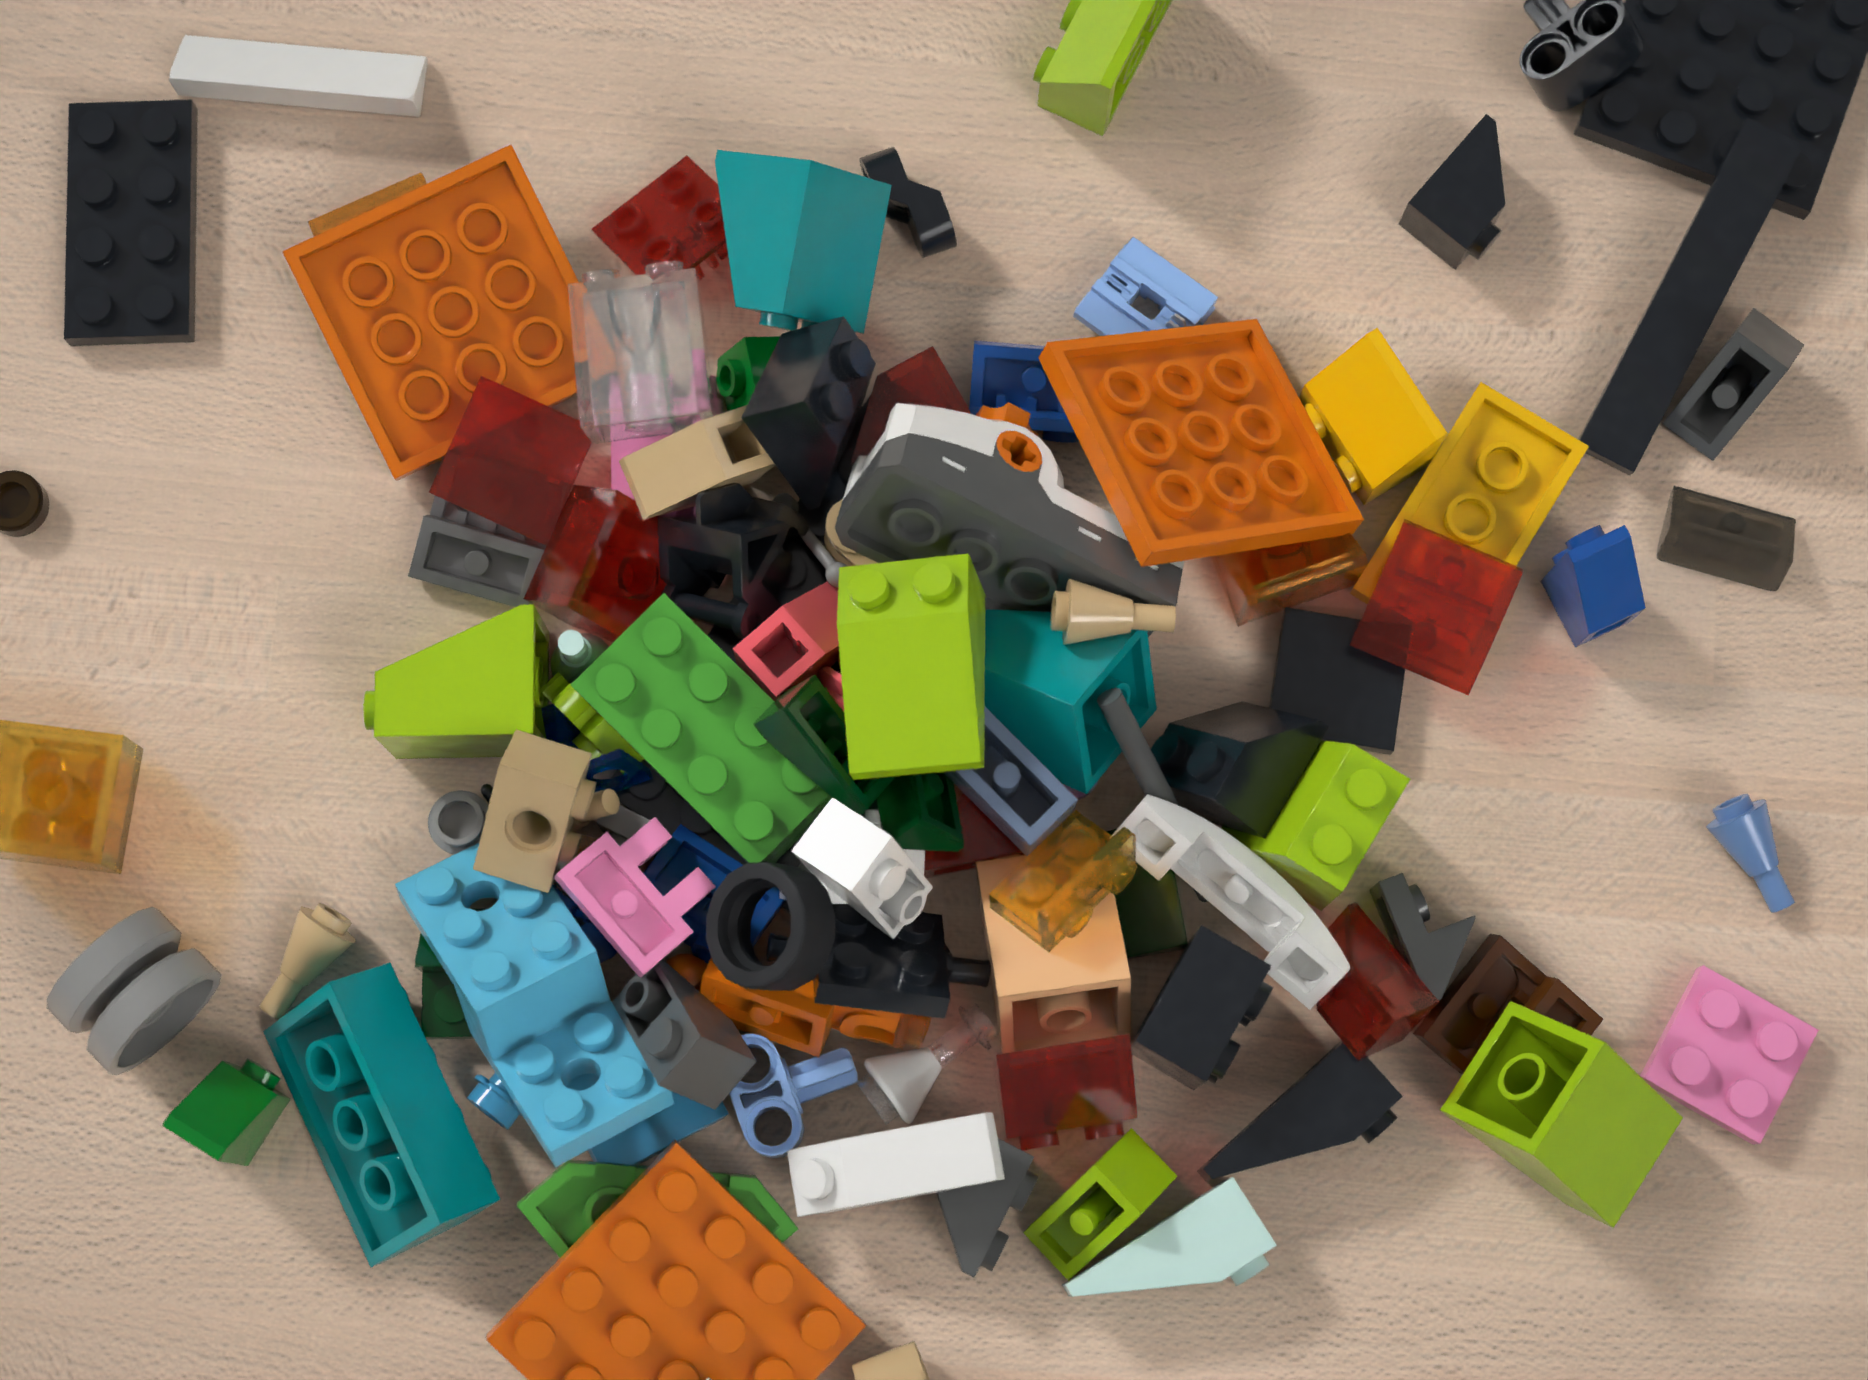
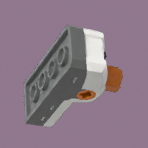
[834,402,1184,637]

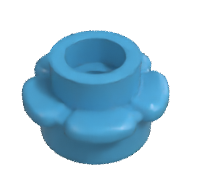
[467,1073,522,1130]

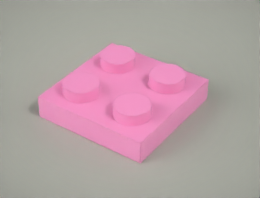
[1640,965,1819,1145]

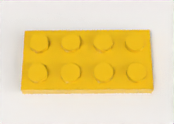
[1350,382,1589,659]

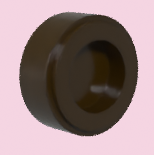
[0,470,49,537]

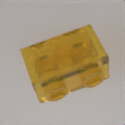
[989,810,1137,952]

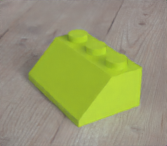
[1033,0,1172,136]

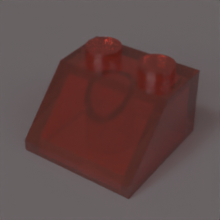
[523,485,666,642]
[993,1034,1138,1151]

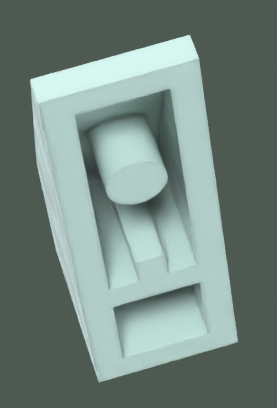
[1062,1177,1277,1297]

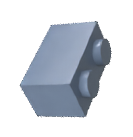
[943,707,1078,856]

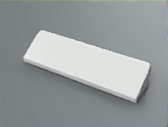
[169,35,428,117]

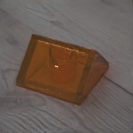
[1211,533,1368,627]

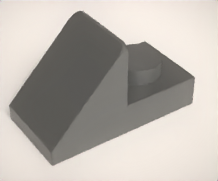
[1369,873,1476,1010]

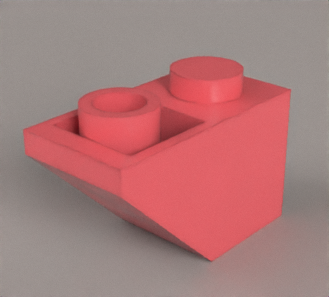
[733,581,839,701]

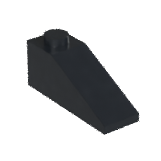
[1197,1037,1403,1181]

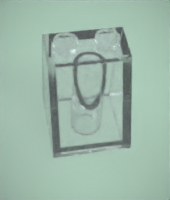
[568,261,716,444]

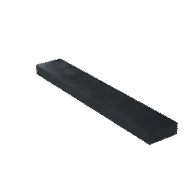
[1578,117,1804,476]

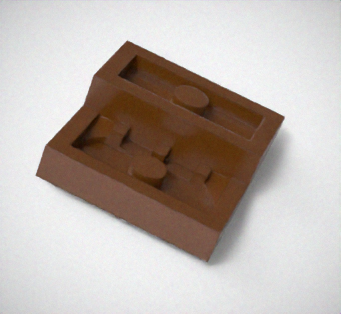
[1413,934,1604,1075]

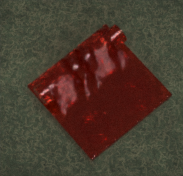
[591,155,728,306]

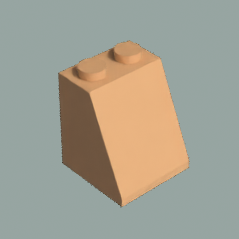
[976,844,1131,1061]

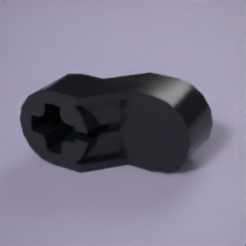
[860,147,957,258]

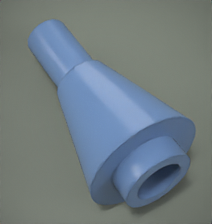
[1706,794,1795,913]

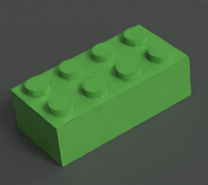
[570,593,832,863]

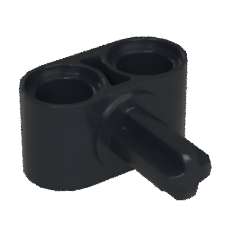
[1519,0,1643,111]

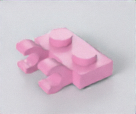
[554,817,715,978]

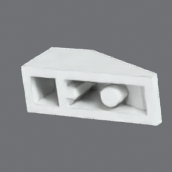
[787,1112,1005,1217]

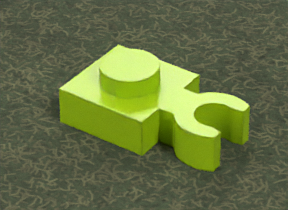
[540,672,643,777]

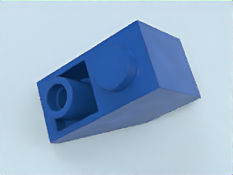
[1541,525,1646,648]

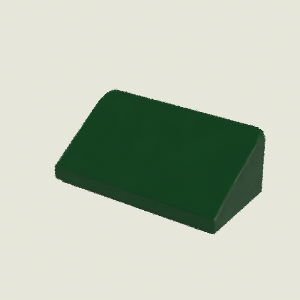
[877,772,965,852]
[1097,829,1188,959]

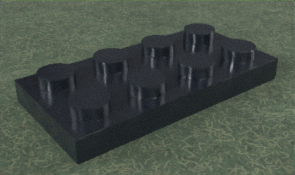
[64,99,198,346]

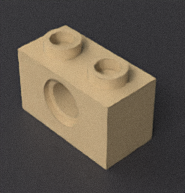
[473,730,596,893]

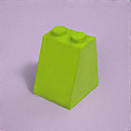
[363,605,550,759]
[1221,740,1410,911]
[1440,1001,1683,1228]

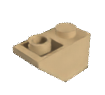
[619,405,776,520]

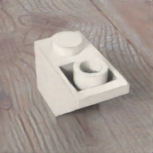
[792,798,933,939]

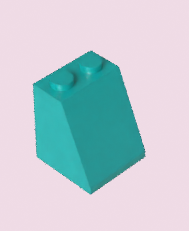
[715,150,892,334]
[985,609,1157,794]

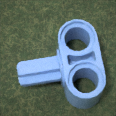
[729,1033,858,1159]

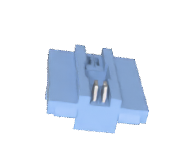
[1073,237,1218,336]

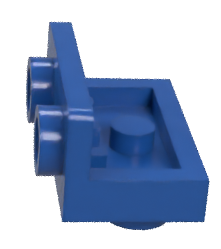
[968,341,1079,443]

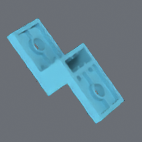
[395,843,675,1167]

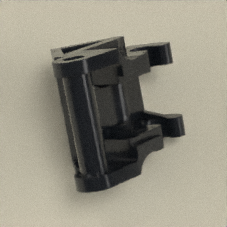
[658,483,809,640]

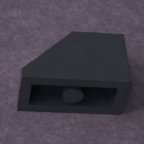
[1399,114,1506,270]

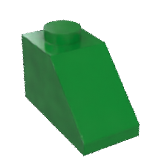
[162,1058,291,1166]

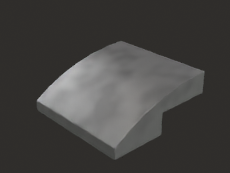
[408,454,570,607]

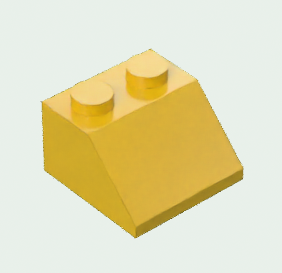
[1299,328,1448,505]

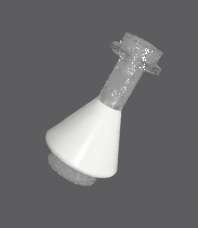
[856,1004,999,1125]

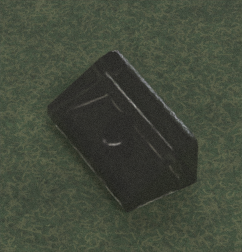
[1657,486,1796,591]

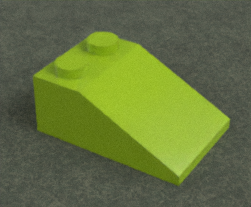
[837,553,986,780]

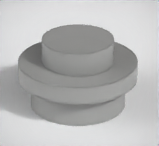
[428,790,488,855]

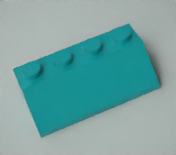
[263,963,501,1268]

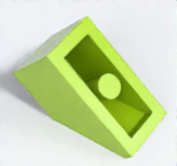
[1023,1128,1177,1281]

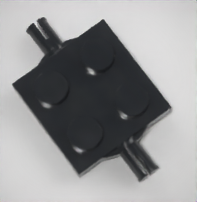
[766,904,991,1019]

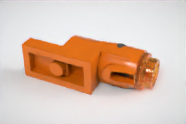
[700,957,932,1057]

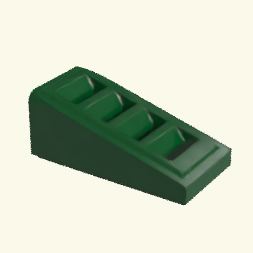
[753,674,895,815]

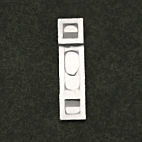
[1109,794,1351,1010]

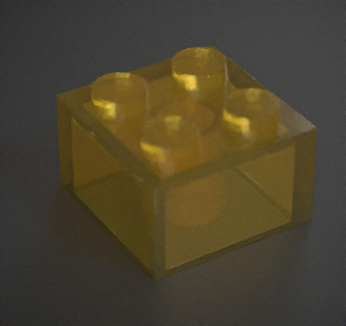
[0,720,144,874]

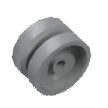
[46,907,222,1076]

